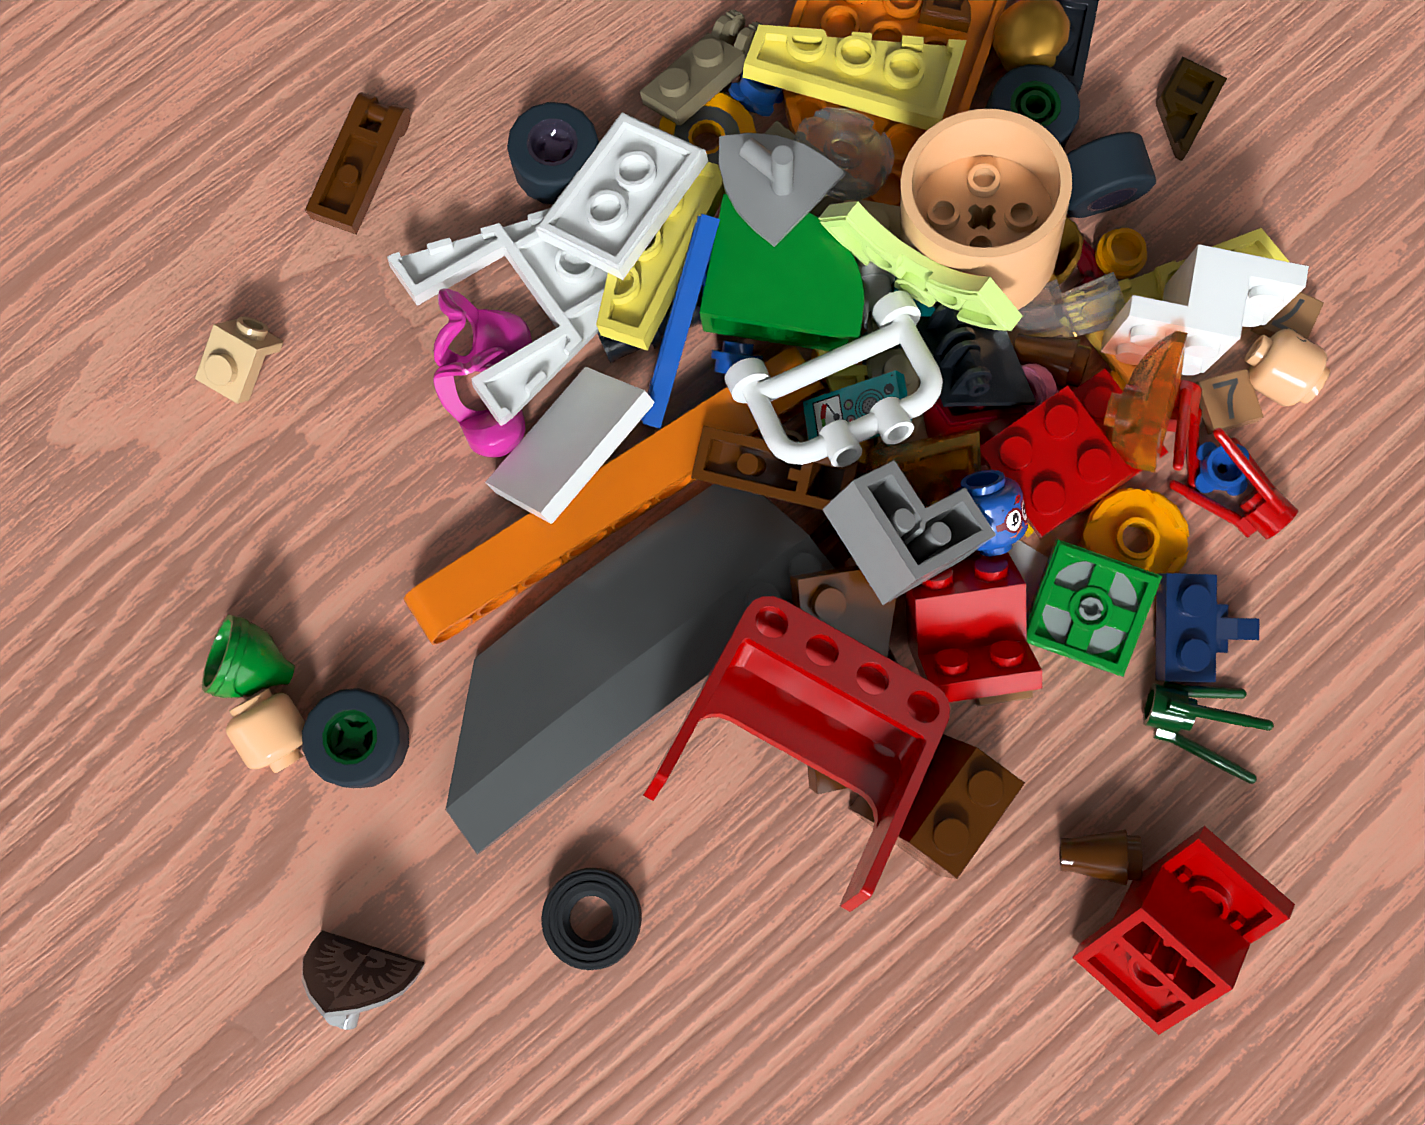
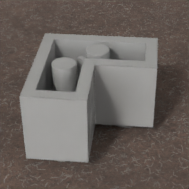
[822,460,996,605]

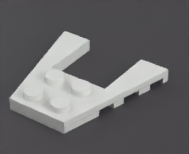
[387,208,608,426]

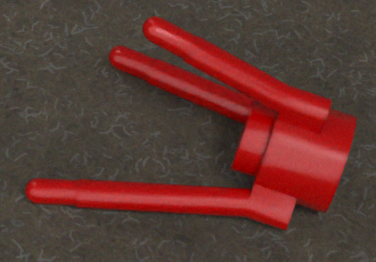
[1112,379,1202,493]
[1169,428,1299,539]

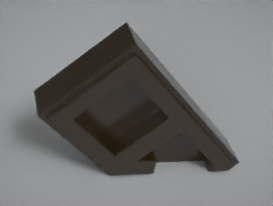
[1156,56,1227,161]

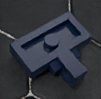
[1155,573,1260,682]

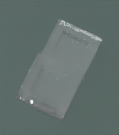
[1017,272,1126,338]

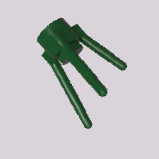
[1143,681,1274,784]

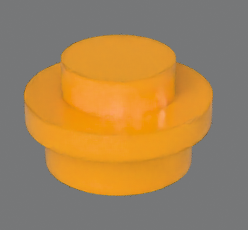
[1095,228,1147,279]

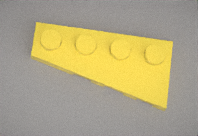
[743,24,967,130]
[596,162,726,351]

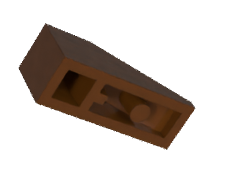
[691,426,870,510]

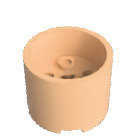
[900,109,1072,310]

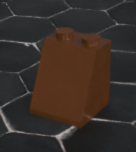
[849,734,1025,879]

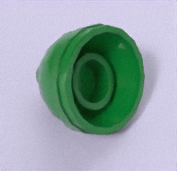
[202,614,295,699]

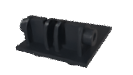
[916,301,1036,407]

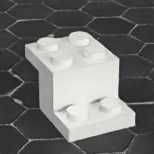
[1101,244,1309,375]

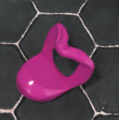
[433,288,532,372]
[433,347,526,458]

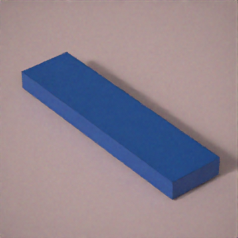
[641,214,720,429]

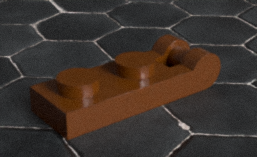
[305,92,411,235]

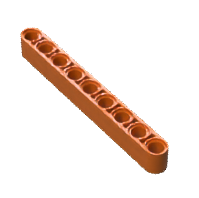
[403,347,826,645]

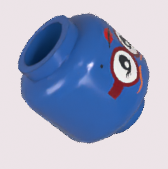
[953,470,1028,556]

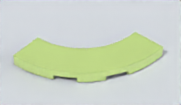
[818,201,1022,331]

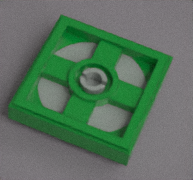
[1026,538,1162,677]

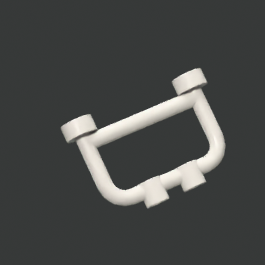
[725,291,943,467]

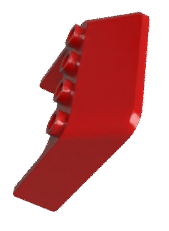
[643,596,950,912]

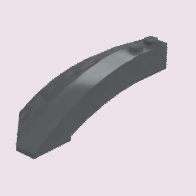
[446,484,835,855]

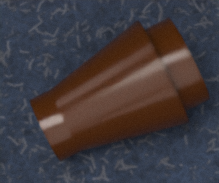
[1014,333,1092,388]
[1060,829,1143,886]

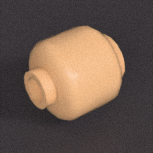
[1245,328,1330,407]
[226,688,305,773]

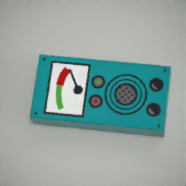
[803,370,912,442]

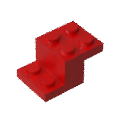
[976,368,1168,538]
[905,550,1042,702]
[1072,825,1295,1035]

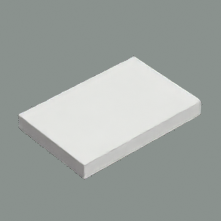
[535,112,708,280]
[485,367,655,524]

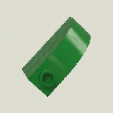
[699,194,864,351]

